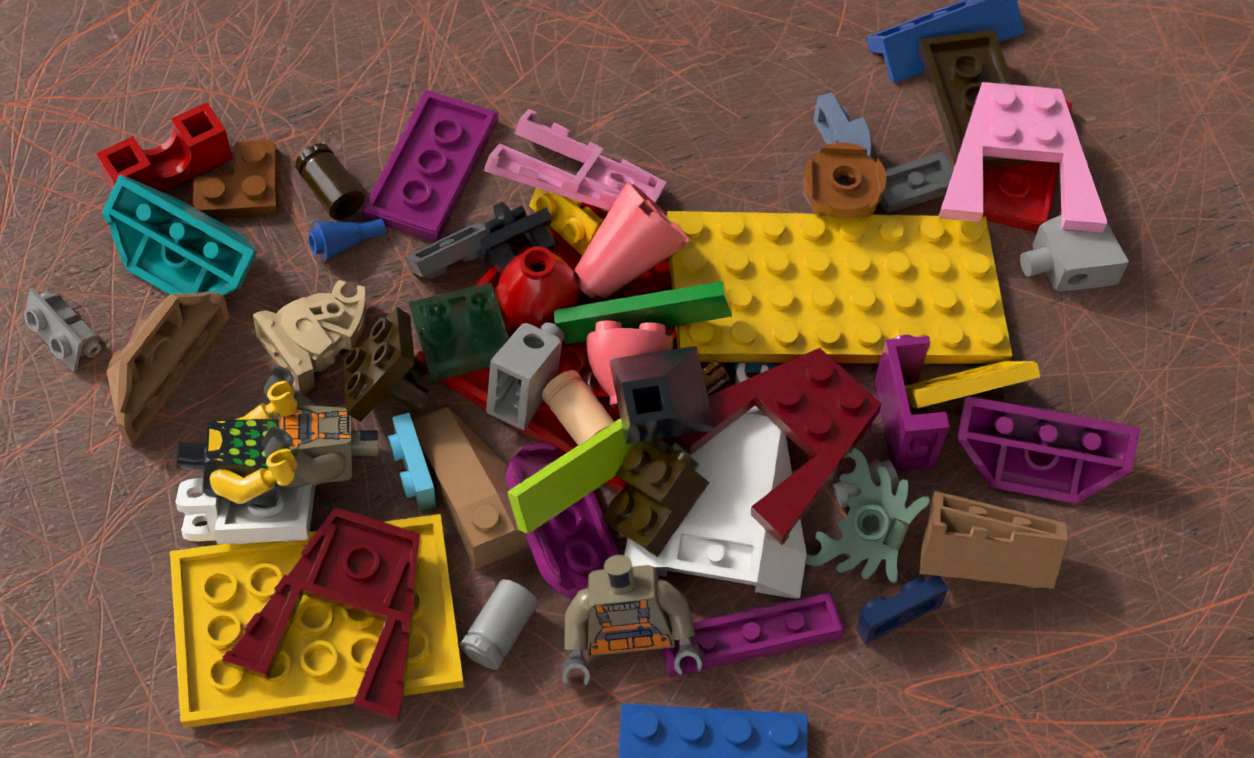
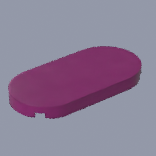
[505,442,619,600]

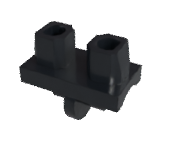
[477,202,556,275]

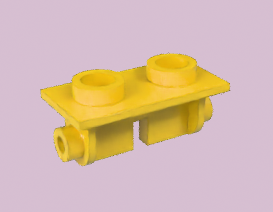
[529,188,604,256]

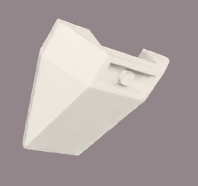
[624,413,807,599]

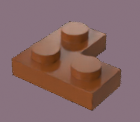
[193,140,278,219]

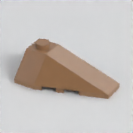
[412,407,530,570]

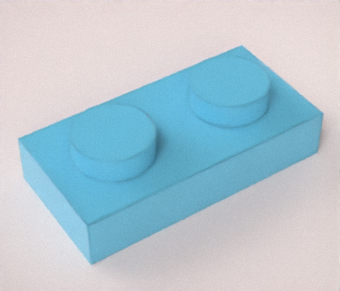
[388,413,436,512]

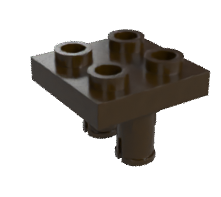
[343,307,429,422]

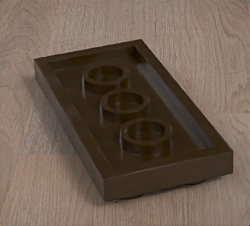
[918,30,1035,170]

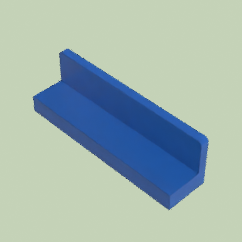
[866,0,1024,82]

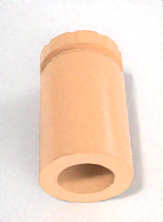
[542,370,614,446]

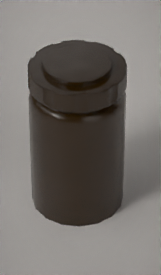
[295,143,365,220]

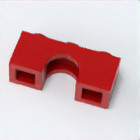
[96,102,233,192]

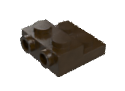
[601,439,710,557]

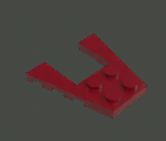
[671,348,882,545]
[222,507,422,723]

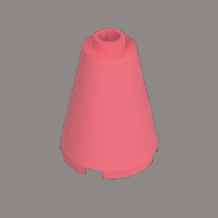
[575,182,690,299]

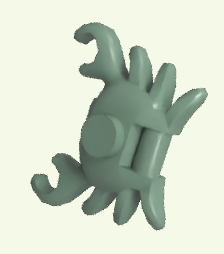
[805,448,930,583]

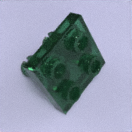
[408,282,509,382]

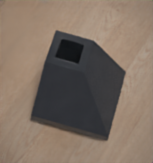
[609,346,715,444]

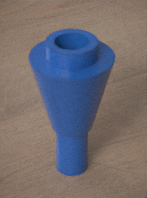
[308,219,386,261]

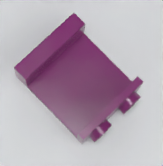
[874,335,950,472]

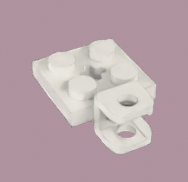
[176,478,316,544]

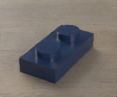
[855,576,948,645]

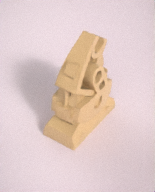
[253,280,366,395]

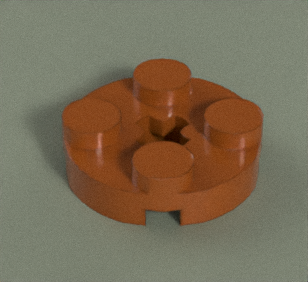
[803,142,886,219]

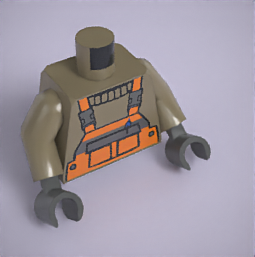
[262,366,378,488]
[562,555,704,686]

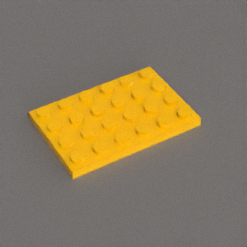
[170,514,464,729]

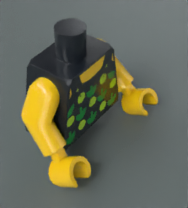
[176,381,297,507]

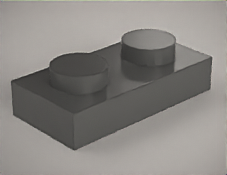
[880,151,954,214]
[405,222,489,279]

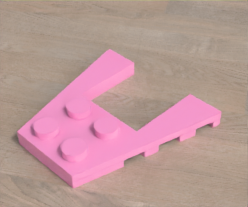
[939,82,1107,233]
[484,109,666,211]

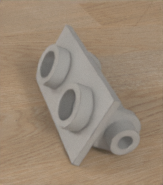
[24,287,101,373]

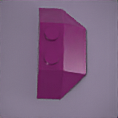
[957,396,1141,504]

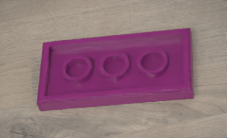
[362,90,498,242]

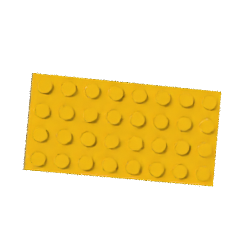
[667,211,1013,364]

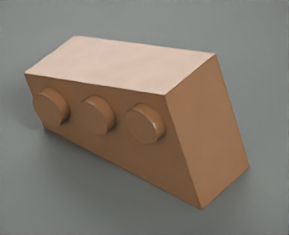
[920,491,1068,589]

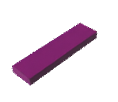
[660,592,845,678]

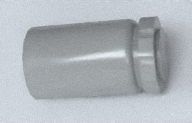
[459,579,539,670]

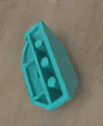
[102,175,258,295]

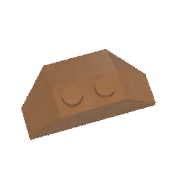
[106,292,230,447]

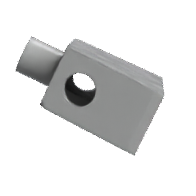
[1020,214,1129,292]
[486,323,564,430]

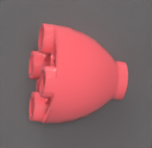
[587,321,673,409]

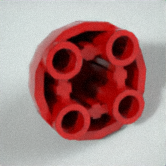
[496,246,580,329]

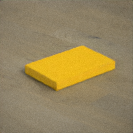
[905,361,1041,408]

